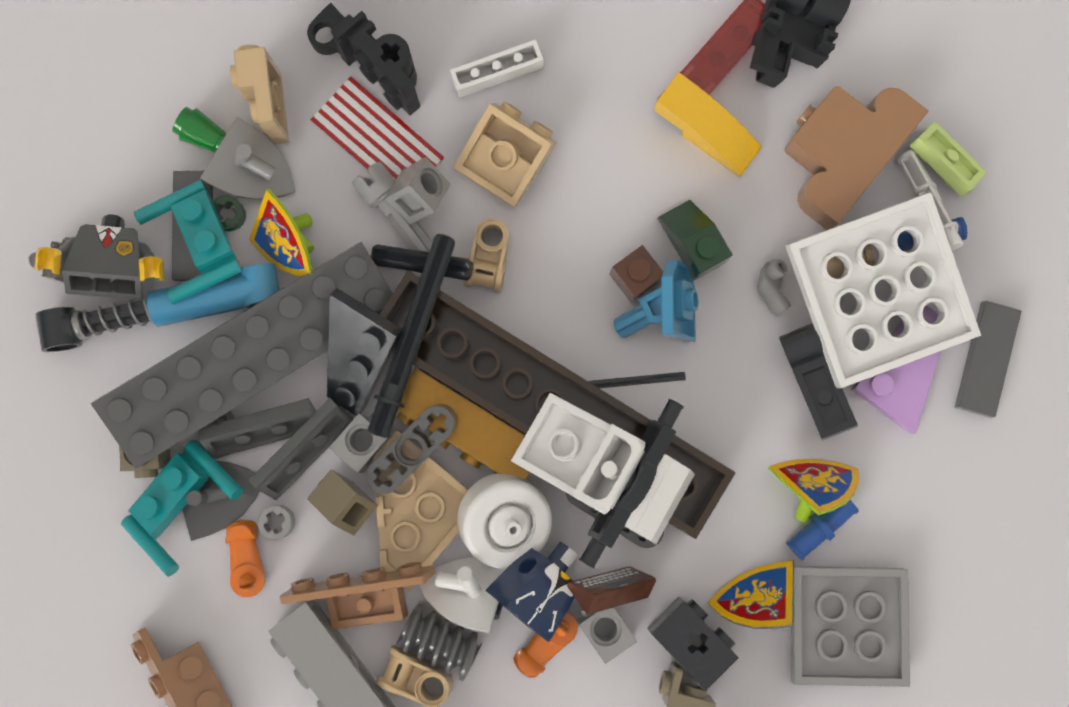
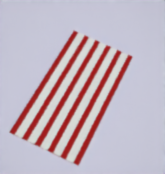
[310,76,444,181]

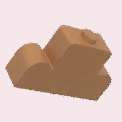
[785,86,929,230]

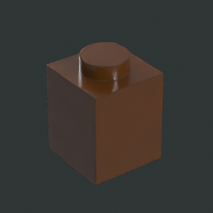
[609,245,663,303]

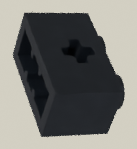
[647,597,739,691]

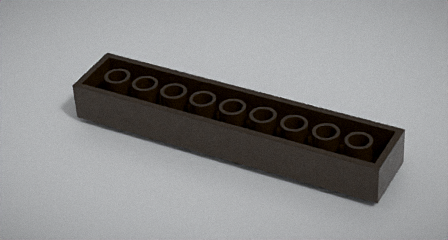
[380,271,736,539]

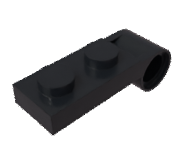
[779,323,858,441]

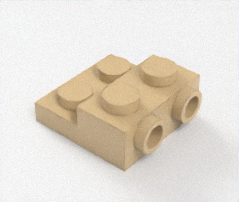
[230,45,290,145]
[453,101,557,207]

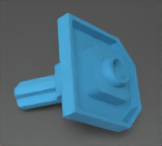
[614,260,699,342]

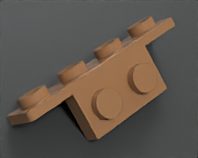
[279,562,435,629]
[131,627,232,707]

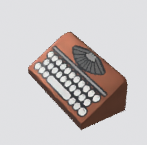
[567,566,656,615]

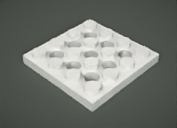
[785,192,981,389]

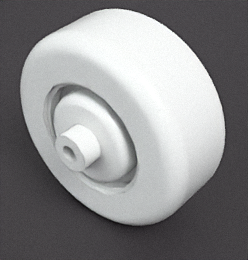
[457,473,552,569]

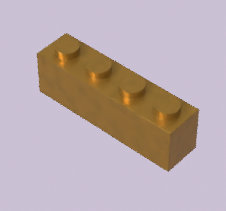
[396,368,530,479]

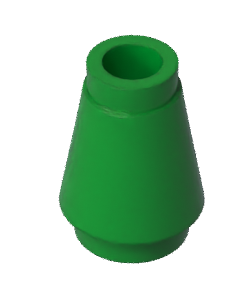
[172,107,227,152]

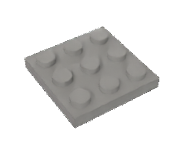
[791,566,910,687]

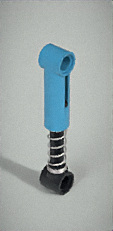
[35,263,280,352]

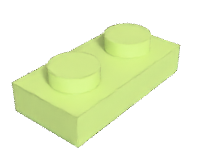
[910,121,987,197]

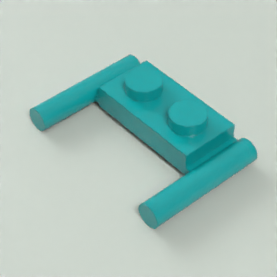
[133,179,243,305]
[121,440,243,577]

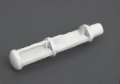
[897,150,964,251]

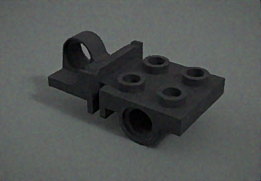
[749,0,851,88]
[307,3,421,116]

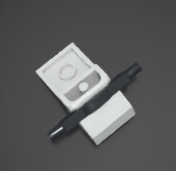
[511,393,695,568]

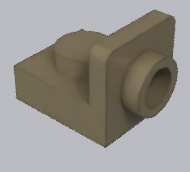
[659,662,716,707]

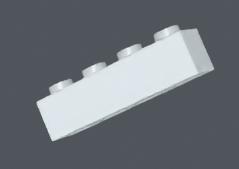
[450,39,544,98]

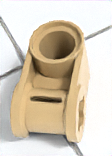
[463,218,509,294]
[376,645,454,707]

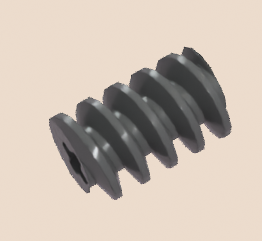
[396,604,482,682]

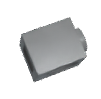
[385,157,450,224]
[329,413,390,473]
[577,607,637,664]

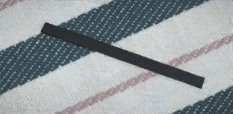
[588,372,686,388]

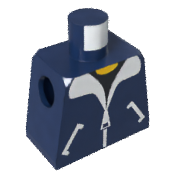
[485,542,578,642]

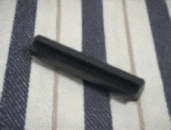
[370,244,474,281]

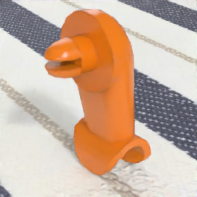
[225,520,265,597]
[513,612,578,678]

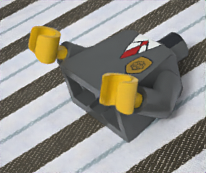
[35,214,164,300]

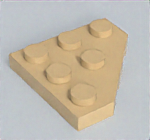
[373,430,469,591]

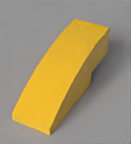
[654,72,762,177]

